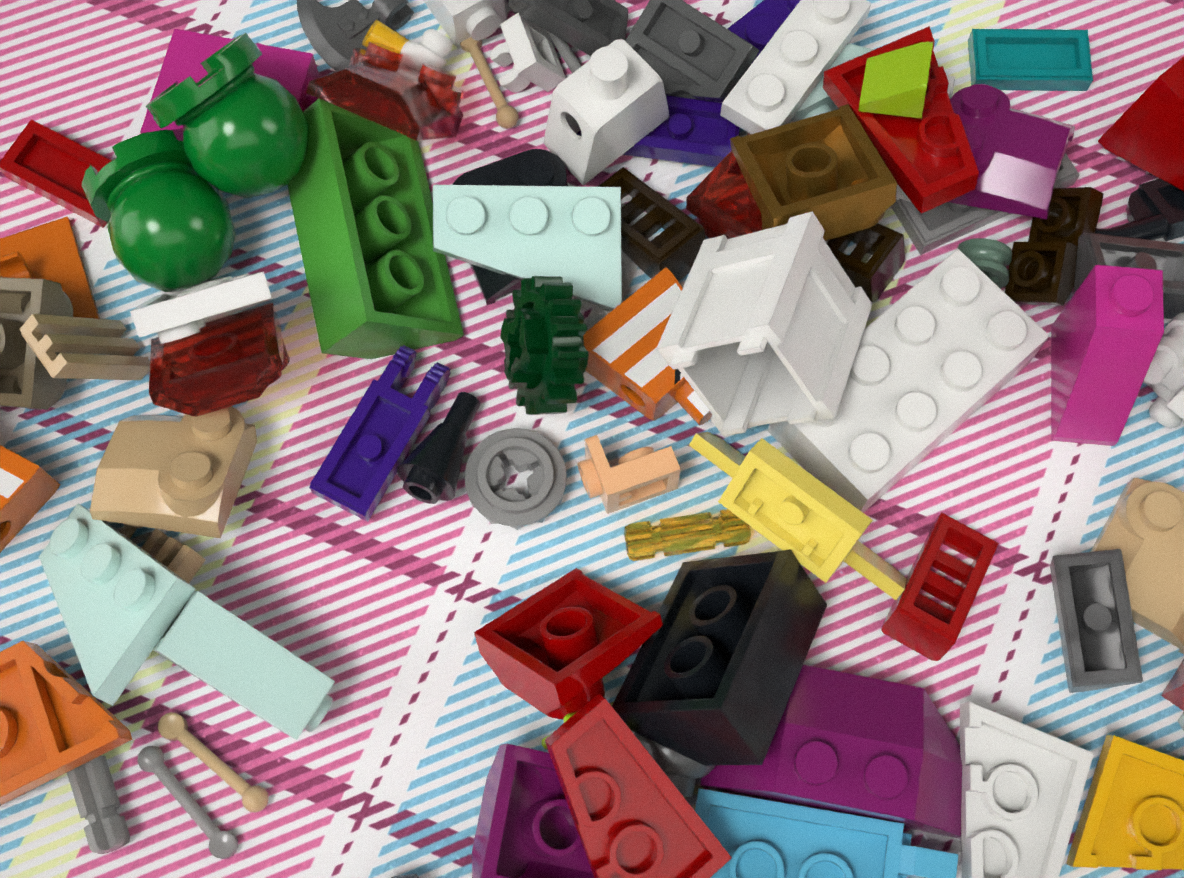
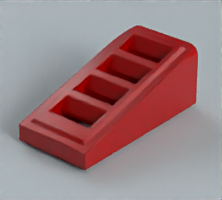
[881,512,999,661]

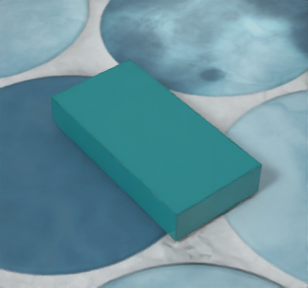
[968,29,1093,91]

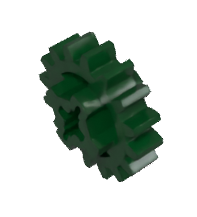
[500,276,589,415]

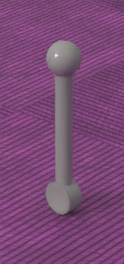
[137,745,239,859]

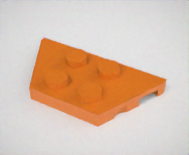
[0,641,133,806]

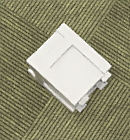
[656,211,873,436]

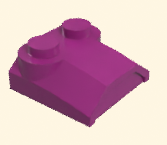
[948,84,1075,219]
[472,743,594,878]

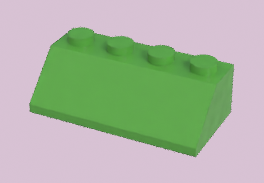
[287,98,464,359]

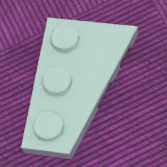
[432,185,622,311]
[39,503,196,706]

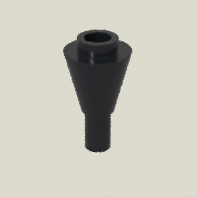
[397,392,481,504]

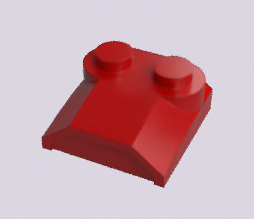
[474,568,663,720]

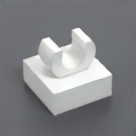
[489,12,566,92]

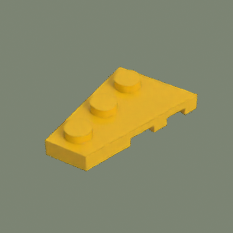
[1066,735,1184,870]

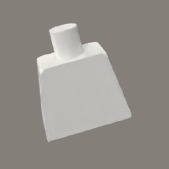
[544,39,669,186]

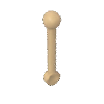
[460,37,519,129]
[158,712,269,813]

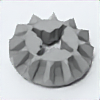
[464,428,567,530]

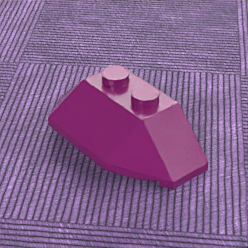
[699,664,962,839]

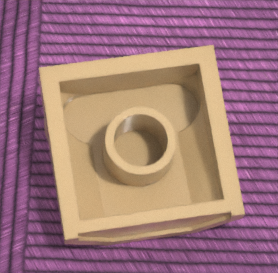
[90,403,257,539]
[1090,477,1184,654]

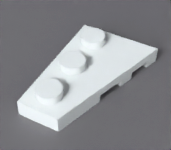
[130,272,272,344]
[960,701,1094,878]

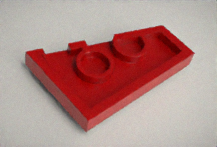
[823,26,979,214]
[545,694,732,878]

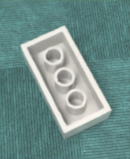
[767,248,1050,513]

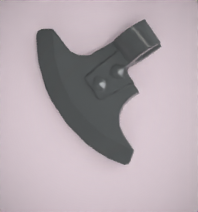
[297,0,414,88]

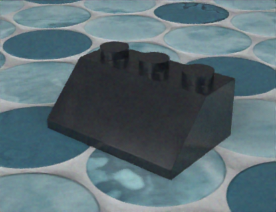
[612,550,827,766]

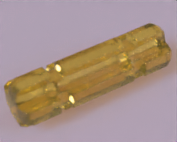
[624,509,751,561]

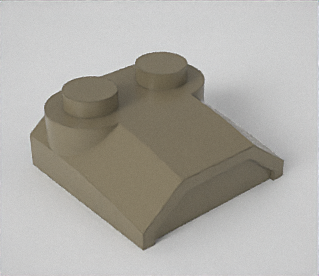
[0,277,73,410]

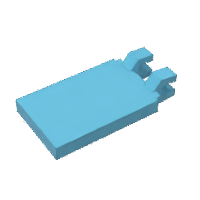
[695,788,959,878]

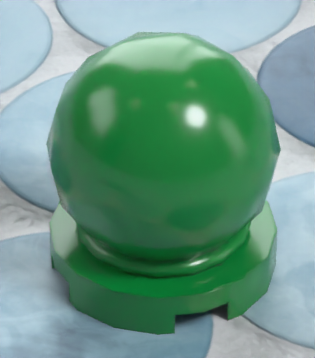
[146,33,309,198]
[81,129,236,292]

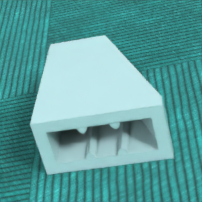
[153,591,335,740]

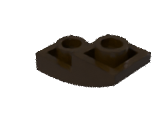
[1005,187,1104,305]

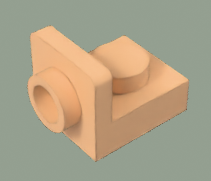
[577,435,681,514]

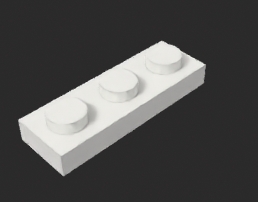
[720,0,872,134]

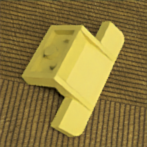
[689,432,907,600]

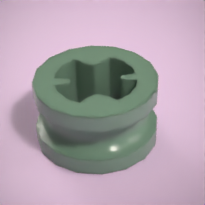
[957,238,1013,289]

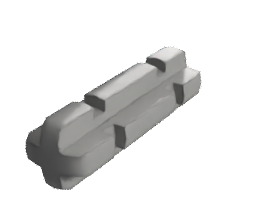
[67,755,130,854]

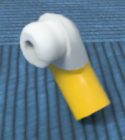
[362,20,452,72]

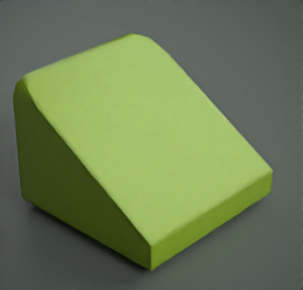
[858,42,933,119]

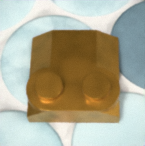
[730,104,897,241]

